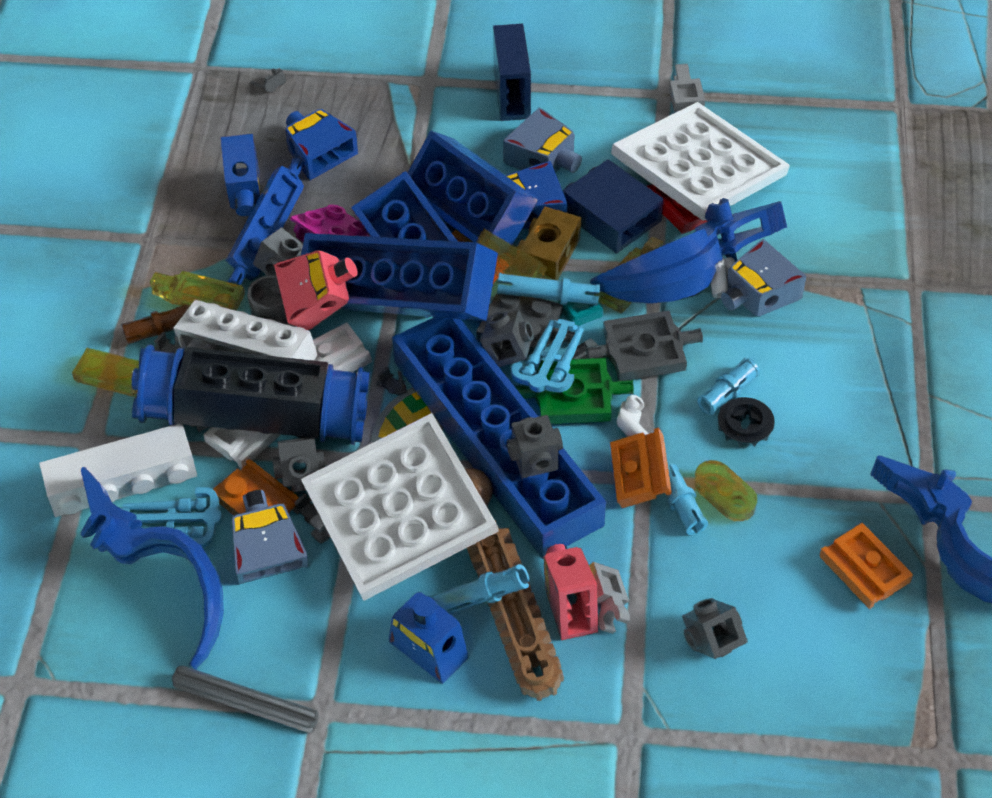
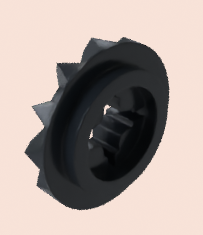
[718,397,775,447]

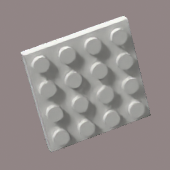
[611,102,790,221]
[301,413,499,601]

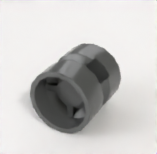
[247,275,295,327]

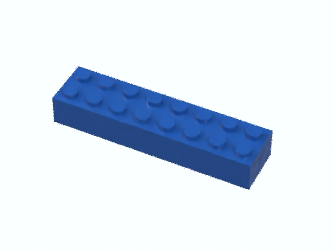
[392,317,606,559]

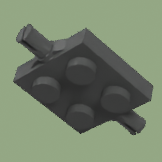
[476,294,575,355]
[586,310,703,381]

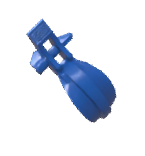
[590,198,787,303]
[870,455,992,603]
[80,467,224,670]

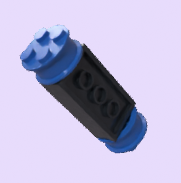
[132,345,370,445]

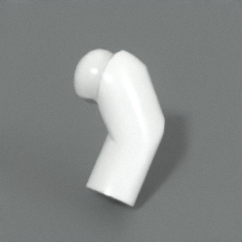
[711,257,735,298]
[616,395,648,437]

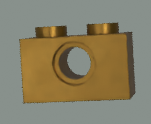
[516,207,581,280]

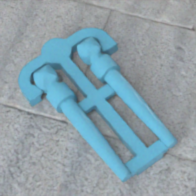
[511,319,584,392]
[122,487,223,548]

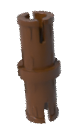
[121,304,189,345]

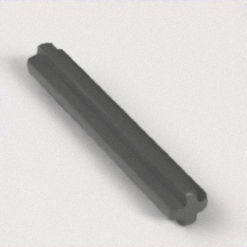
[172,665,319,733]

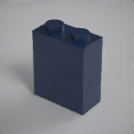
[493,23,531,121]
[563,159,664,254]

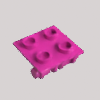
[290,205,369,242]

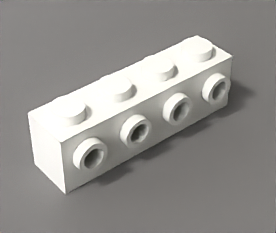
[174,300,318,360]
[39,423,197,517]

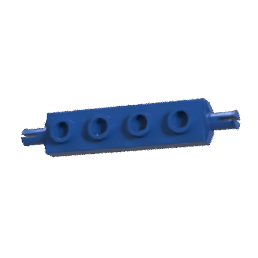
[225,158,304,290]

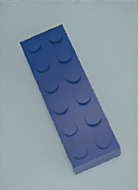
[301,233,498,321]

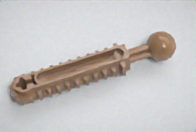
[465,467,564,701]

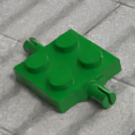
[514,358,634,424]

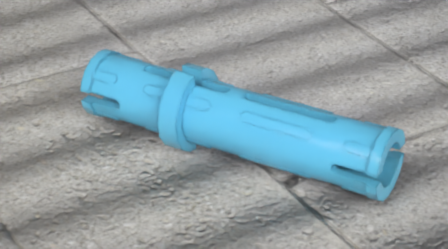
[497,273,600,306]
[429,564,530,614]

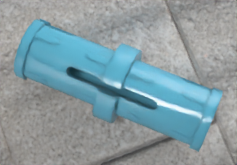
[697,358,760,415]
[667,464,708,535]

